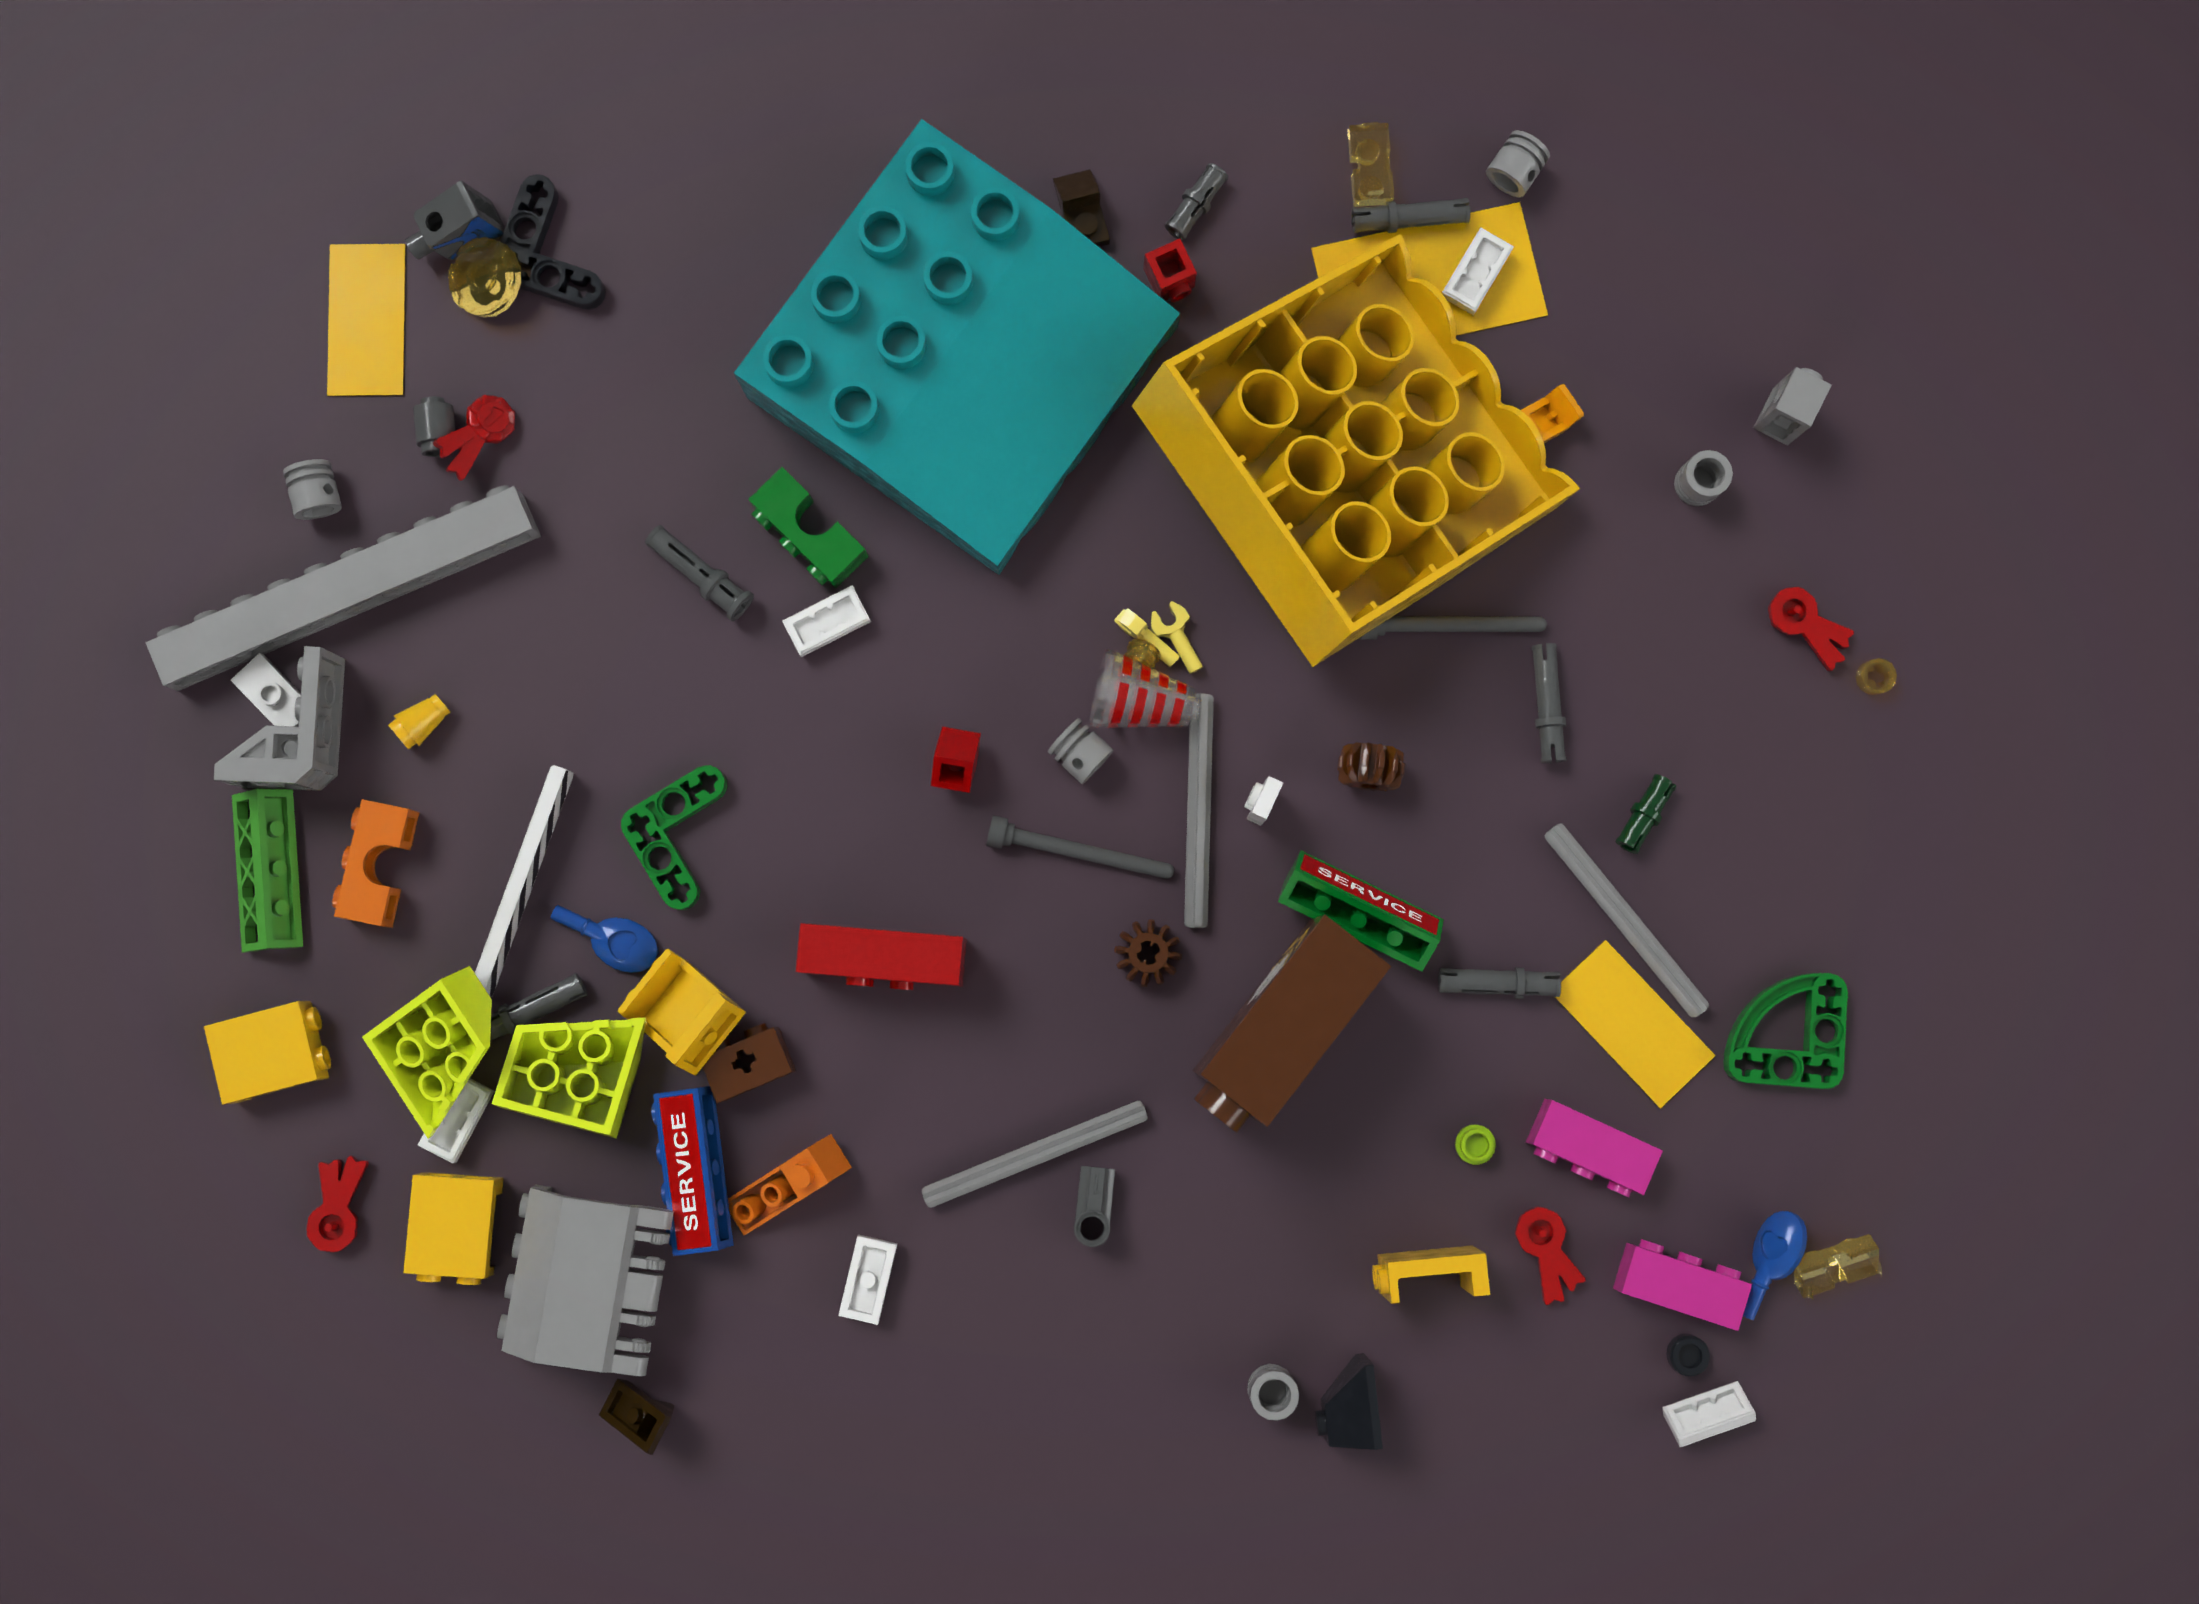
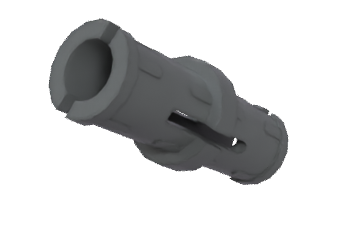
[1164,163,1229,240]

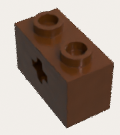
[702,1023,797,1103]

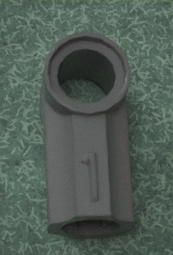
[1074,1166,1116,1247]

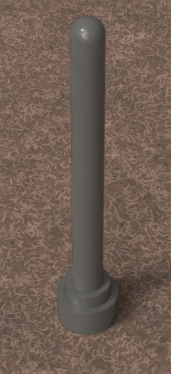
[1360,616,1547,640]
[986,815,1175,879]

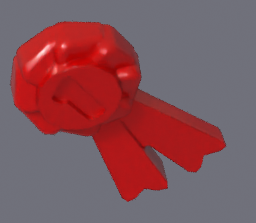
[432,395,515,481]
[1768,587,1854,672]
[306,1155,369,1252]
[1515,1206,1586,1305]

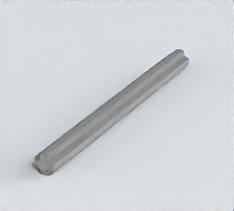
[1184,693,1214,928]
[1544,823,1709,1017]
[922,1100,1148,1208]

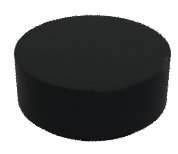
[1666,1334,1710,1376]

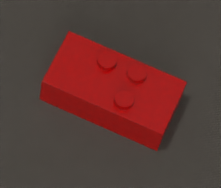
[796,923,967,990]

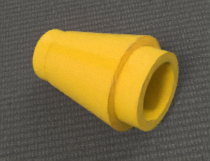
[388,694,450,750]

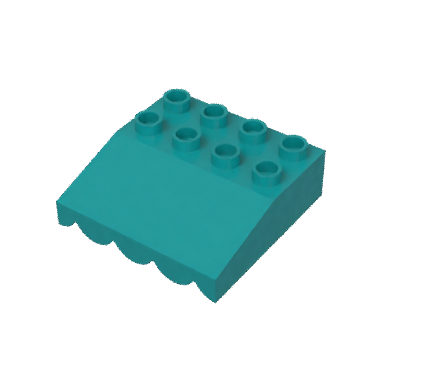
[734,119,1180,575]

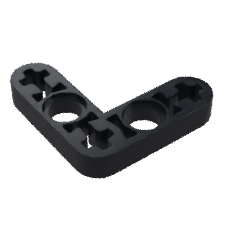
[494,174,606,310]

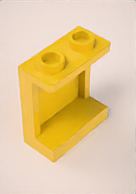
[618,949,746,1076]
[204,1001,331,1105]
[403,1172,503,1285]
[1372,1245,1490,1304]

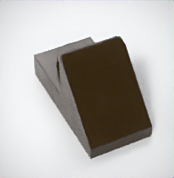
[1053,169,1110,247]
[599,1378,674,1455]

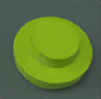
[1455,1124,1496,1165]

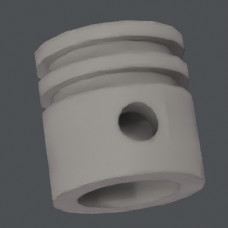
[1486,130,1550,198]
[1674,450,1733,507]
[283,459,342,520]
[1047,718,1114,784]
[1247,1364,1299,1421]

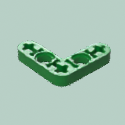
[621,765,727,910]

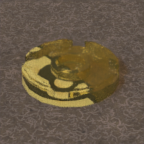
[448,237,521,318]

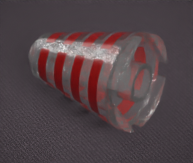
[1090,649,1201,728]

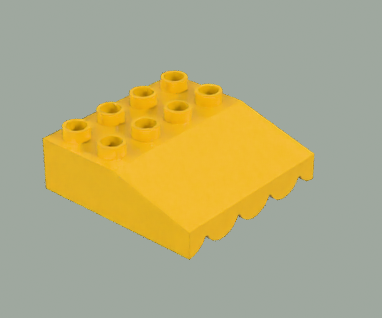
[1132,234,1580,667]

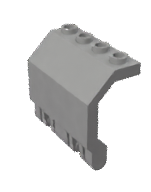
[497,1184,674,1376]

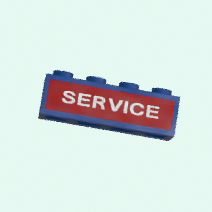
[651,1086,734,1256]

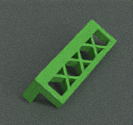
[232,789,303,953]

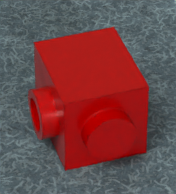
[1143,238,1197,302]
[931,726,981,793]

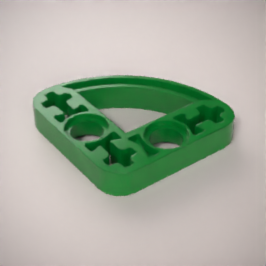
[1723,973,1848,1089]

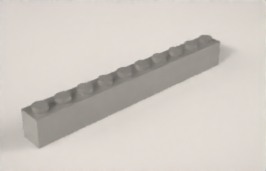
[145,485,541,691]

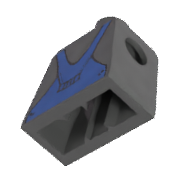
[405,180,505,260]

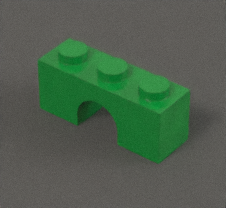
[748,467,869,589]

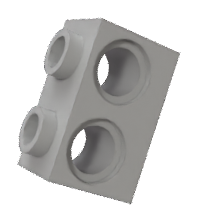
[1753,367,1832,446]

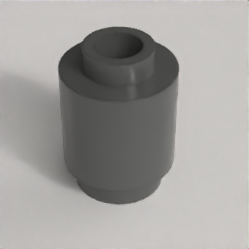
[413,396,456,457]

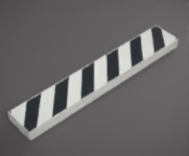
[475,765,574,997]

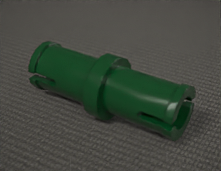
[1615,774,1677,854]

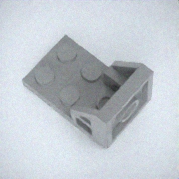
[214,646,345,791]

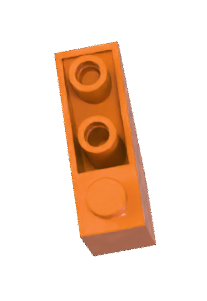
[728,1134,852,1236]

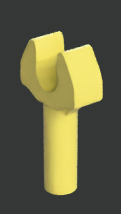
[1151,601,1203,674]
[1114,608,1179,668]

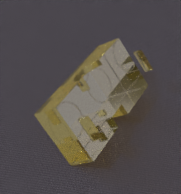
[1348,122,1394,207]
[1794,1234,1882,1300]

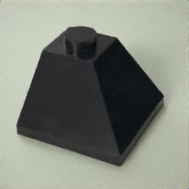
[1315,1353,1383,1450]

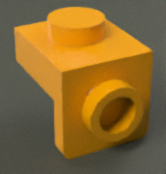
[1521,384,1584,443]

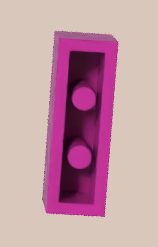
[1526,1098,1663,1198]
[1613,1239,1752,1331]

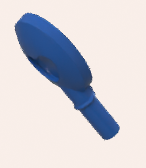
[550,905,659,973]
[1743,1211,1807,1320]

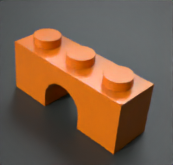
[332,799,419,928]

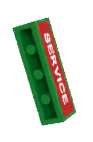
[1278,850,1444,972]

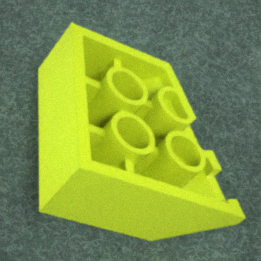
[362,966,492,1138]
[492,1017,647,1139]

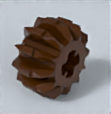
[1337,742,1405,792]
[1114,919,1182,987]

